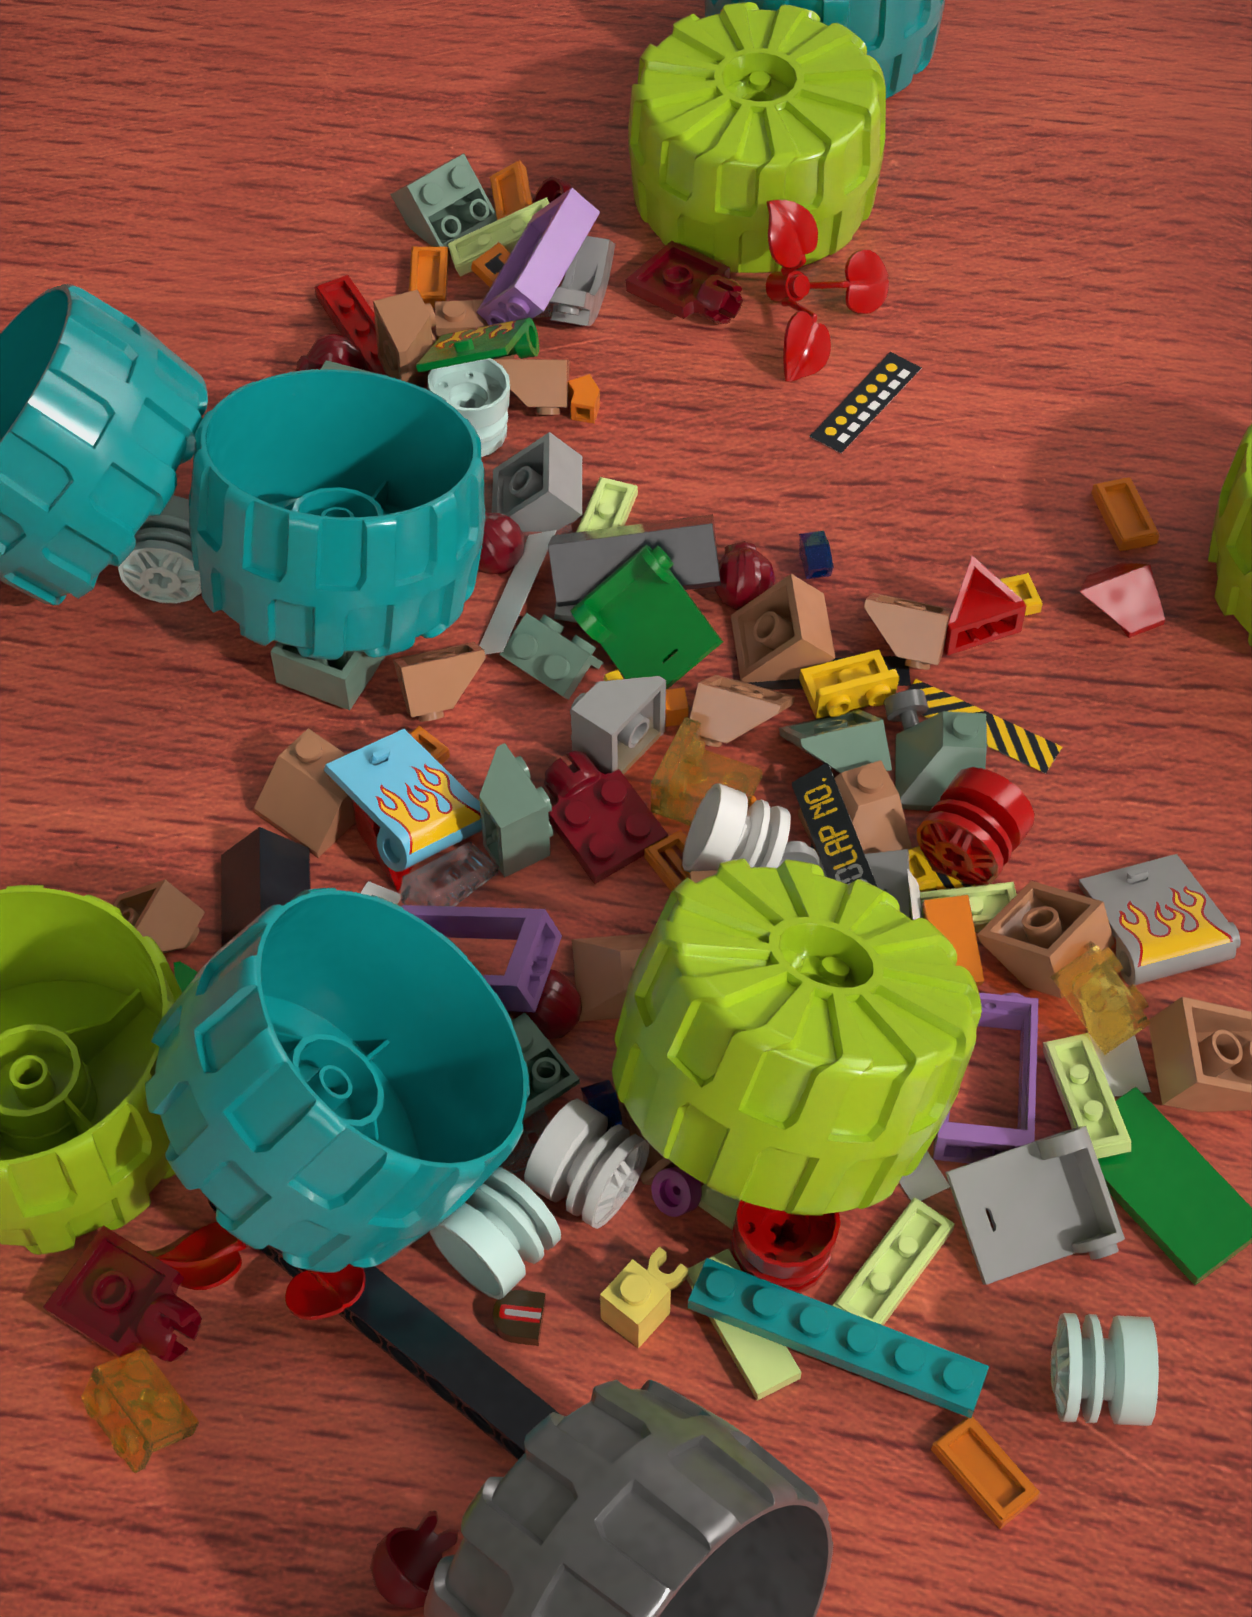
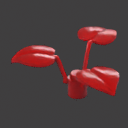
[766,200,889,382]
[156,1222,366,1320]

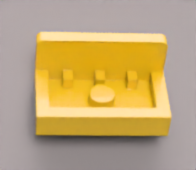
[799,649,899,719]

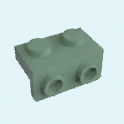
[499,613,603,700]

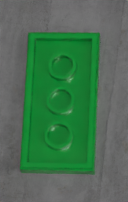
[1098,1087,1252,1286]

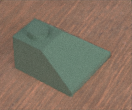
[779,709,892,773]
[895,711,987,811]

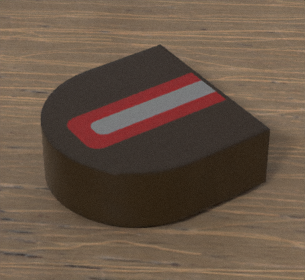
[493,1290,546,1346]

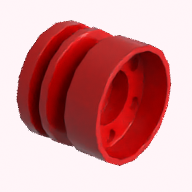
[917,767,1035,886]
[730,1200,841,1293]

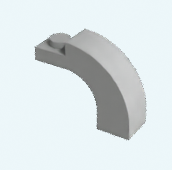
[549,236,615,326]

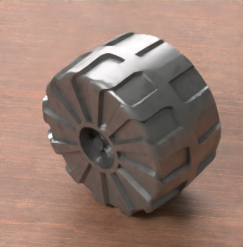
[424,1380,833,1617]

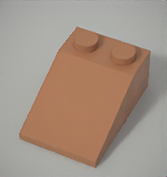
[1148,997,1252,1112]

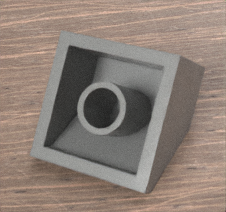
[492,432,582,533]
[570,676,666,775]

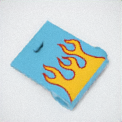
[324,729,482,872]

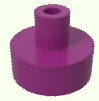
[651,1165,702,1217]

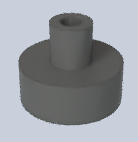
[883,689,929,730]

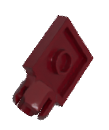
[625,241,743,324]
[544,751,668,884]
[43,1225,202,1362]

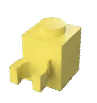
[600,1247,688,1349]

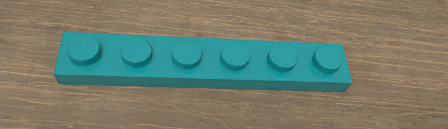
[688,1258,989,1418]

